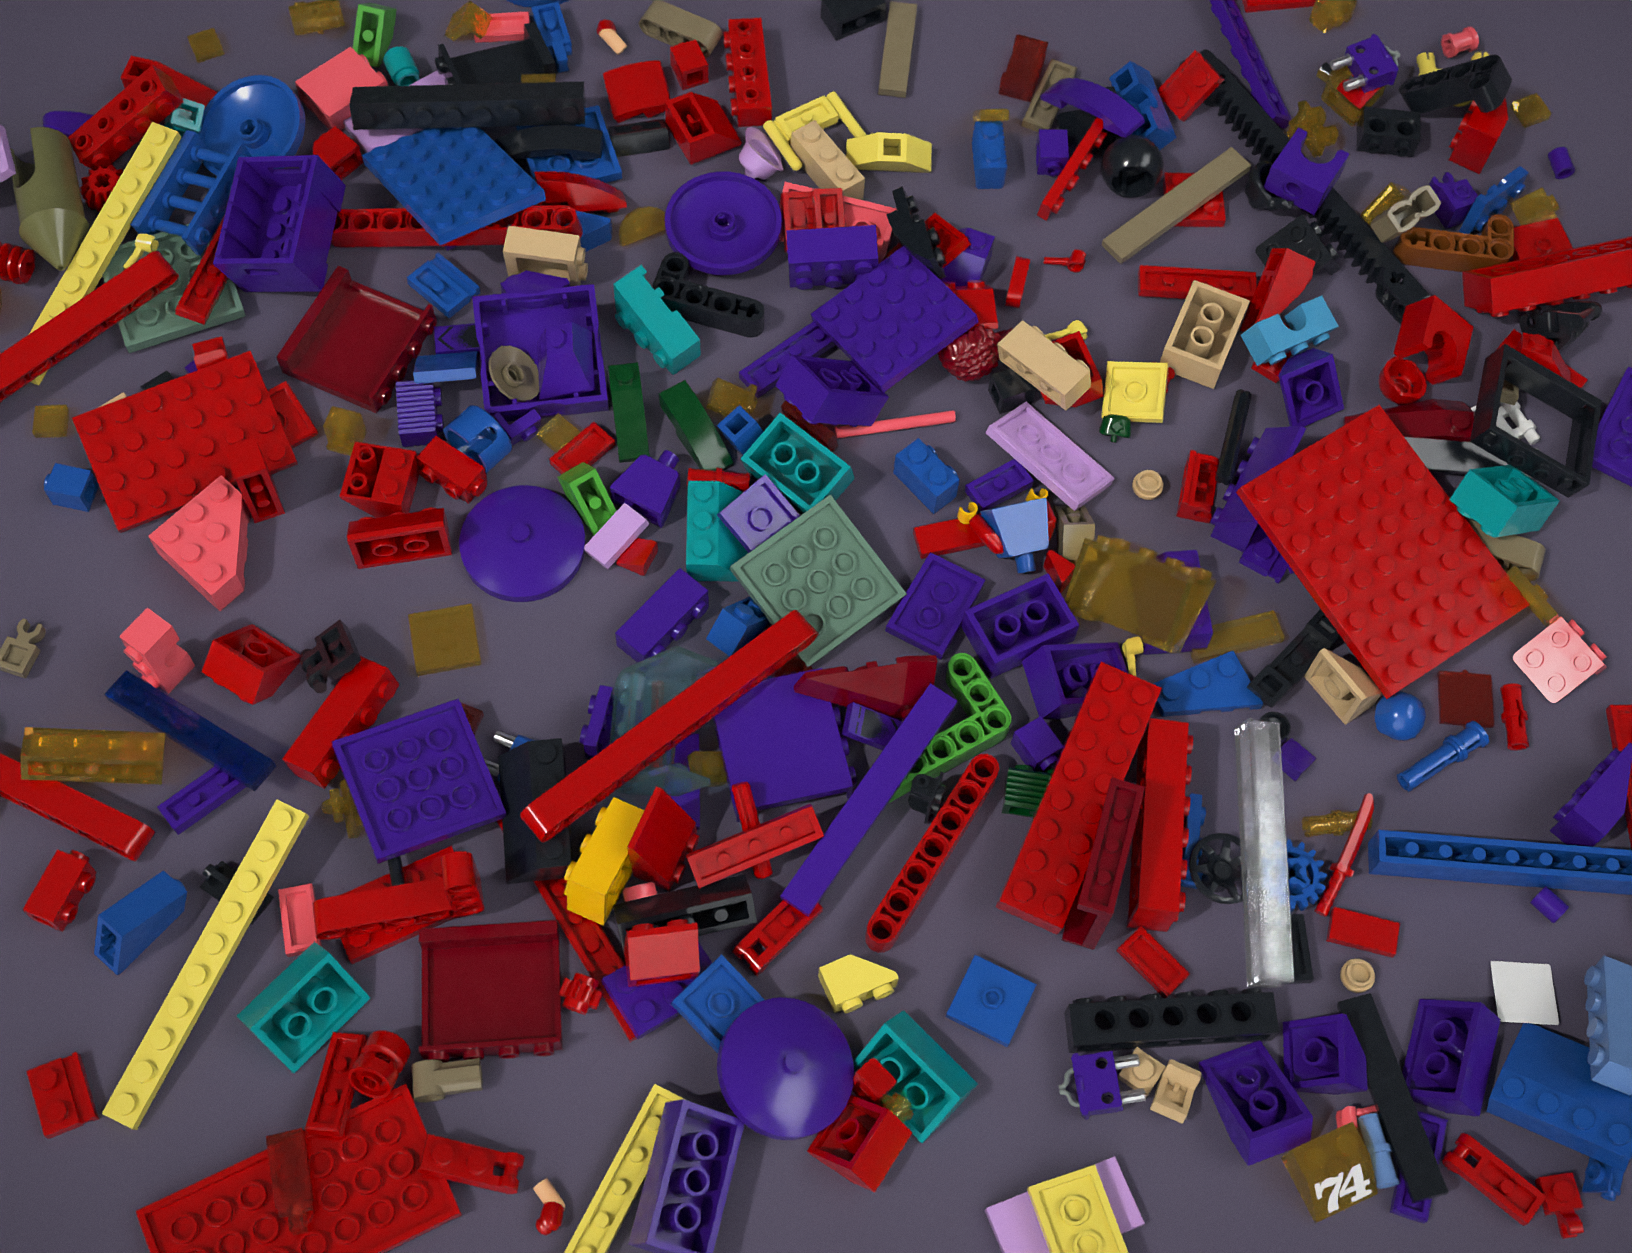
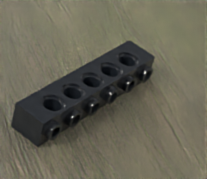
[1064,988,1279,1053]

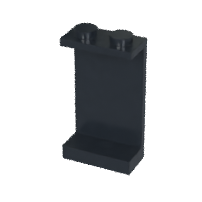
[435,22,555,85]

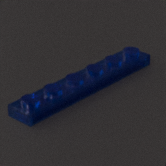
[104,670,277,791]

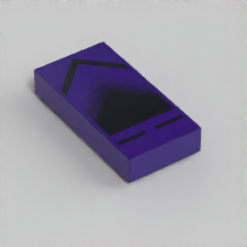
[434,323,480,354]
[842,702,903,751]

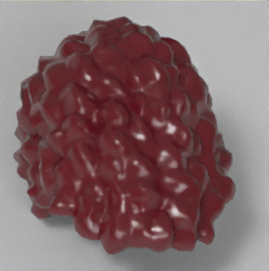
[937,324,1013,382]

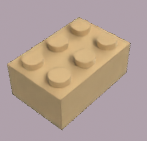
[1160,280,1250,389]

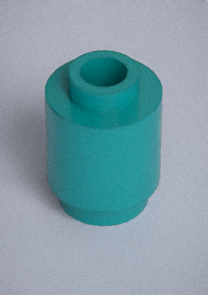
[383,46,419,86]

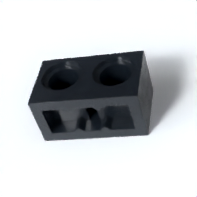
[1357,106,1421,157]

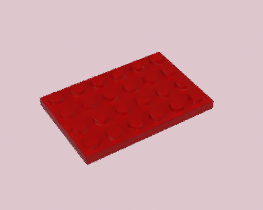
[72,350,298,533]

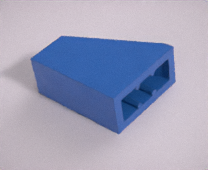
[94,870,187,975]

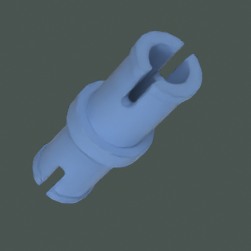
[1357,1113,1400,1189]

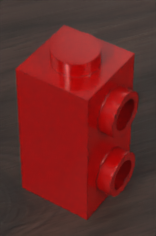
[416,436,488,504]
[22,849,97,932]

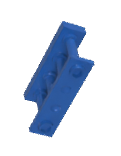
[130,130,253,256]

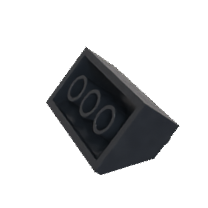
[498,738,573,884]

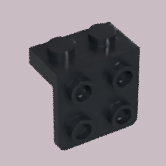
[1056,86,1132,158]
[1256,215,1341,275]

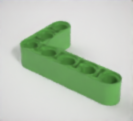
[889,653,1011,802]

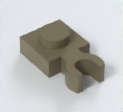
[0,618,46,679]

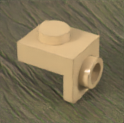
[1150,1059,1202,1124]

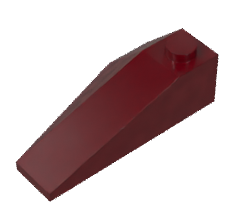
[1343,399,1474,442]
[793,655,937,721]

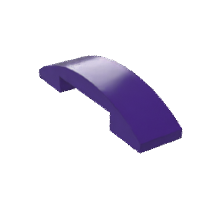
[1040,78,1145,138]

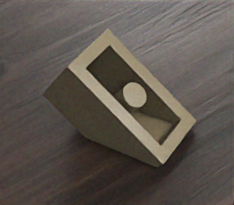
[1054,505,1095,564]

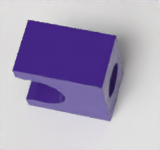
[1264,127,1350,215]

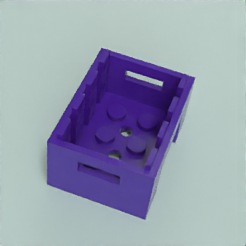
[213,155,346,292]

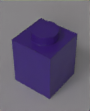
[1011,716,1063,772]

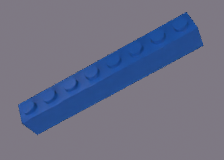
[1368,830,1632,895]

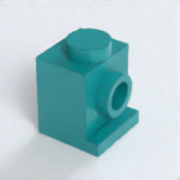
[164,98,205,137]

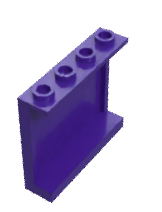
[712,668,857,822]

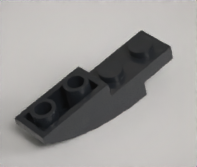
[887,186,947,279]

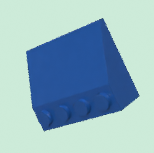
[1486,1023,1632,1172]

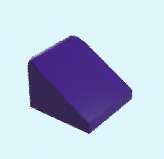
[1270,738,1316,782]

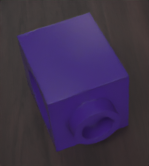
[1035,129,1069,176]

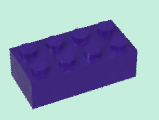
[628,1099,744,1253]

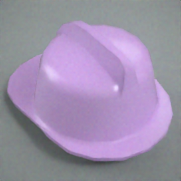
[739,127,783,180]

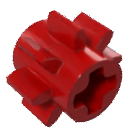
[559,973,603,1015]

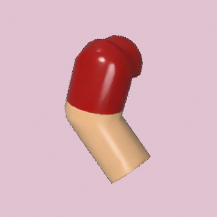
[597,19,628,55]
[533,1178,565,1235]

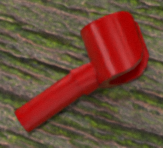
[1044,249,1086,273]

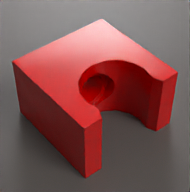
[1393,295,1474,385]

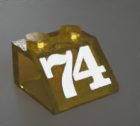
[1281,1122,1378,1223]

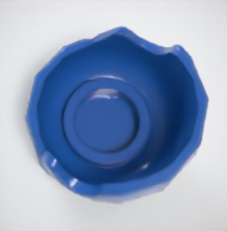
[1374,691,1426,741]

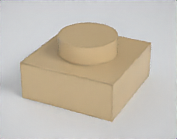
[1118,1047,1166,1097]

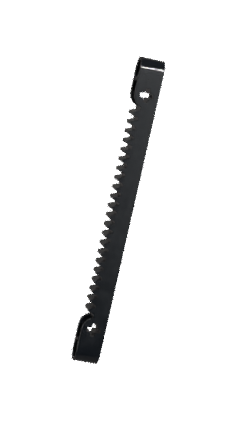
[1179,49,1430,325]

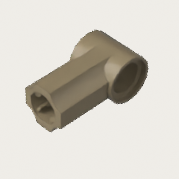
[411,1058,483,1102]

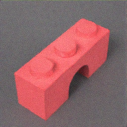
[119,607,195,694]

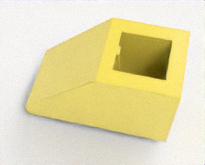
[818,954,899,1013]

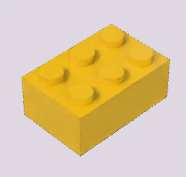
[564,797,644,926]

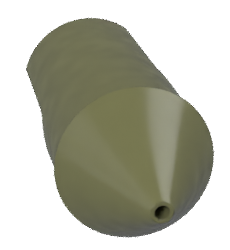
[10,127,89,271]

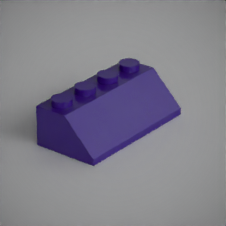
[1210,426,1307,552]

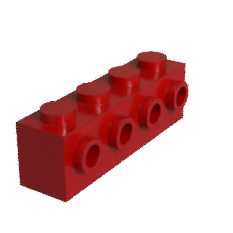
[723,17,772,127]
[68,65,184,171]
[282,656,400,789]

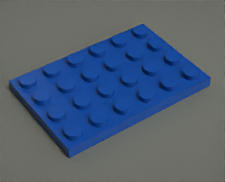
[362,127,546,245]

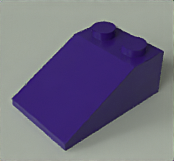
[1022,642,1128,720]
[1198,1040,1313,1166]

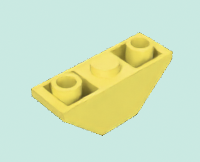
[846,132,932,173]

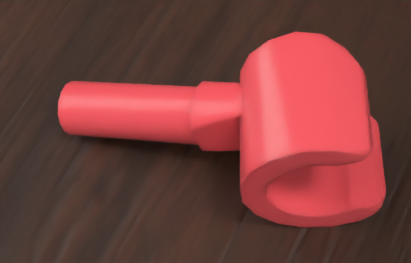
[1336,1105,1378,1130]

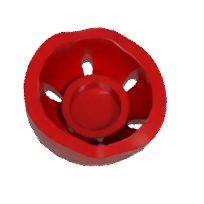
[1379,356,1427,405]

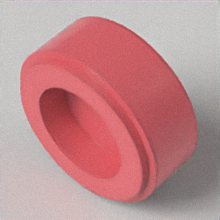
[622,881,657,902]

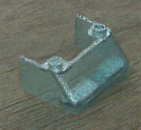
[610,646,718,797]

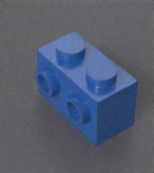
[893,438,960,514]

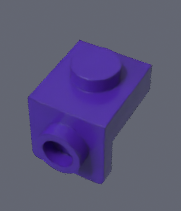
[491,409,541,446]

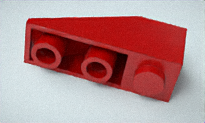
[120,55,218,112]

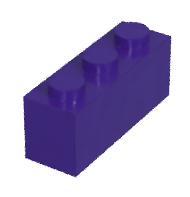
[615,568,709,669]

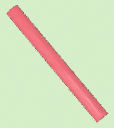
[835,410,956,439]

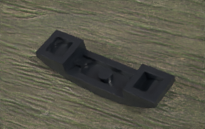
[494,125,603,165]
[1247,609,1341,708]

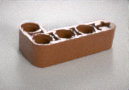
[1393,214,1514,272]

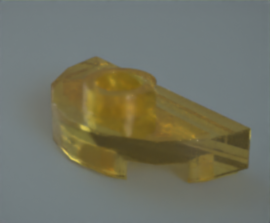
[618,206,665,247]

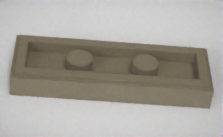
[1022,59,1077,132]

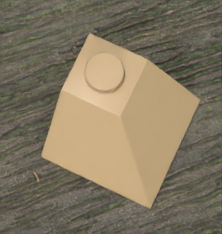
[1304,648,1382,725]

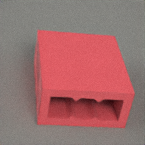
[295,47,388,130]

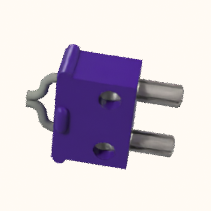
[1330,34,1400,93]
[1059,1051,1146,1120]

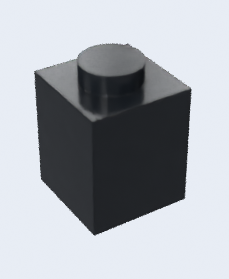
[988,368,1038,414]

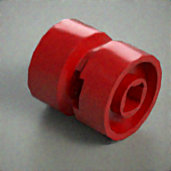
[348,1030,411,1099]

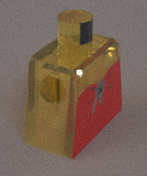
[1316,62,1387,127]

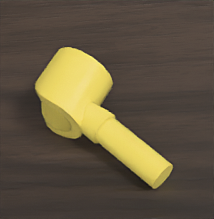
[123,233,159,269]
[1045,320,1088,341]
[1121,636,1144,677]

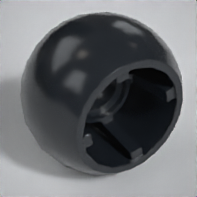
[1101,135,1164,198]

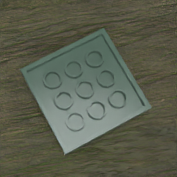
[102,224,246,353]
[729,495,907,669]

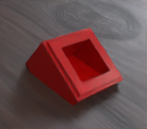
[616,538,658,576]
[1043,550,1076,593]
[852,1058,897,1105]

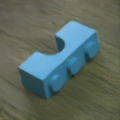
[1241,295,1339,366]

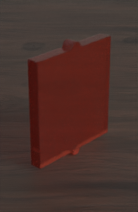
[1437,670,1494,729]

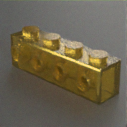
[20,727,165,785]

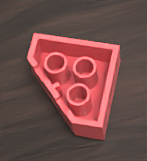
[148,475,250,611]

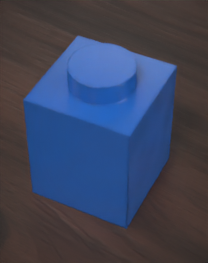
[717,405,764,456]
[44,463,99,512]

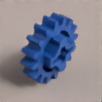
[1252,839,1327,913]

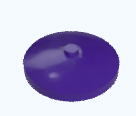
[665,171,782,275]
[459,485,586,602]
[717,997,854,1140]

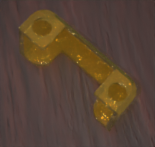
[1065,535,1217,653]

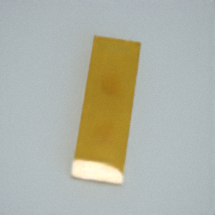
[1190,610,1285,664]

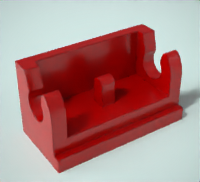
[1176,450,1219,524]

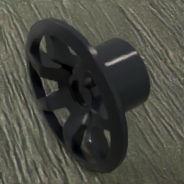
[1189,833,1260,904]

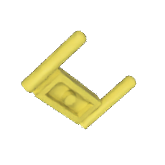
[763,91,866,171]

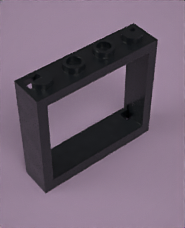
[1470,344,1602,498]

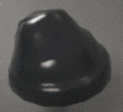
[1244,160,1293,211]

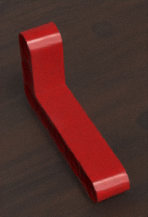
[313,851,484,940]

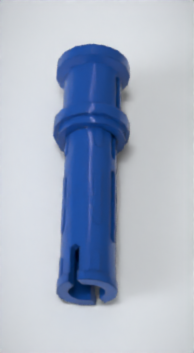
[1397,721,1489,792]

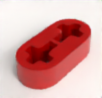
[1005,256,1031,309]

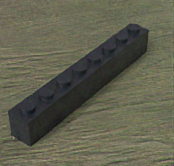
[349,81,586,130]

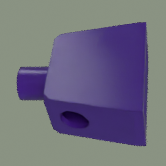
[610,450,681,528]

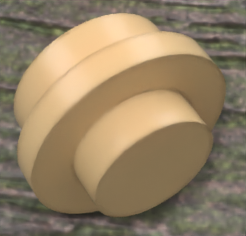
[1132,470,1163,500]
[1340,959,1375,993]

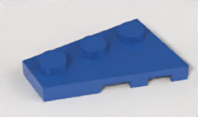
[1459,166,1529,234]
[1153,651,1264,717]

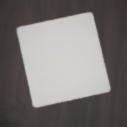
[1490,961,1559,1025]

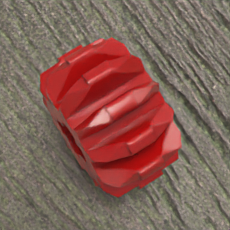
[80,164,123,213]

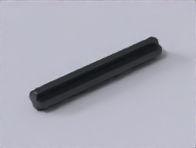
[1215,389,1252,485]

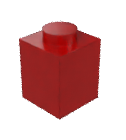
[670,39,709,91]

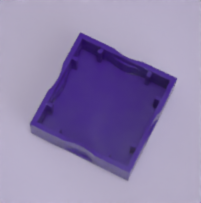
[472,284,609,422]

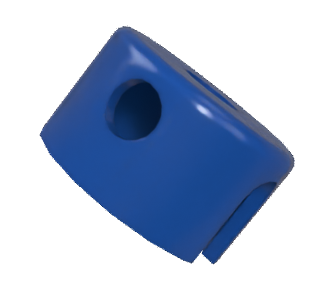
[443,405,512,474]

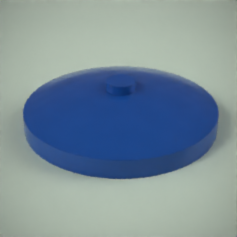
[198,75,305,177]

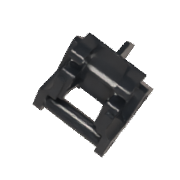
[1520,301,1602,353]

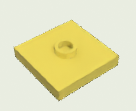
[1102,361,1169,423]

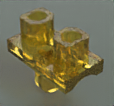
[288,0,345,35]
[1287,100,1339,157]
[322,779,364,839]

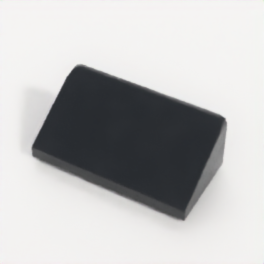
[608,119,670,157]

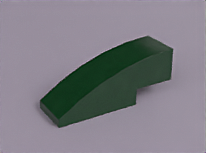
[659,380,734,471]

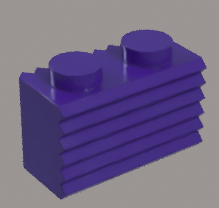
[396,380,444,448]

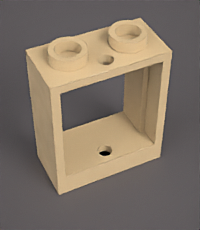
[503,226,588,286]

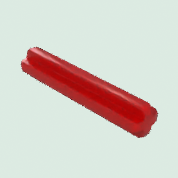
[732,781,773,879]

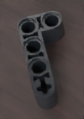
[1399,54,1512,114]
[652,252,764,338]

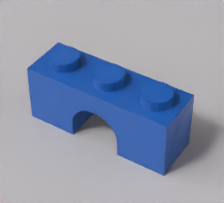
[1109,61,1177,150]

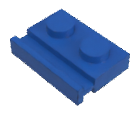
[407,252,480,318]

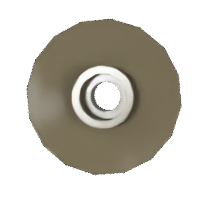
[489,346,539,402]

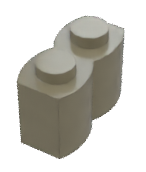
[1370,185,1441,242]

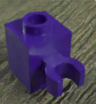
[1429,172,1478,229]

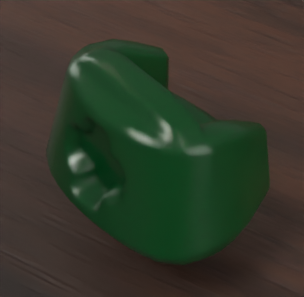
[1099,414,1131,442]

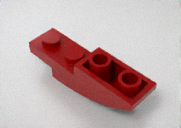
[534,171,627,213]

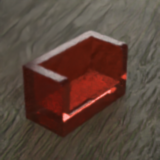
[999,34,1049,103]

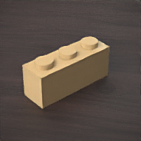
[791,120,865,200]
[997,320,1091,411]

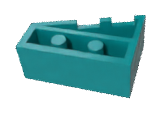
[613,265,701,375]

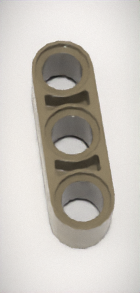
[639,0,723,58]
[1467,520,1546,581]

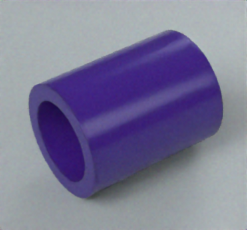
[1548,147,1575,180]
[1530,886,1569,924]

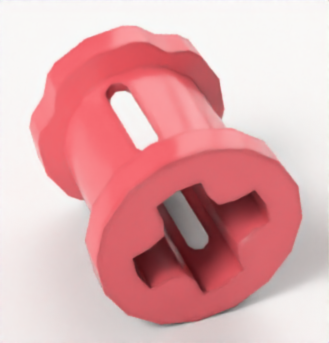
[1441,26,1479,58]

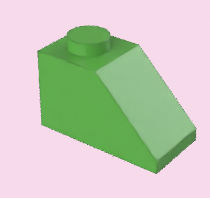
[353,2,397,67]
[557,462,616,536]

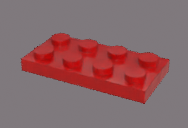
[340,846,454,965]

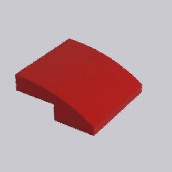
[603,60,671,123]
[781,188,845,253]

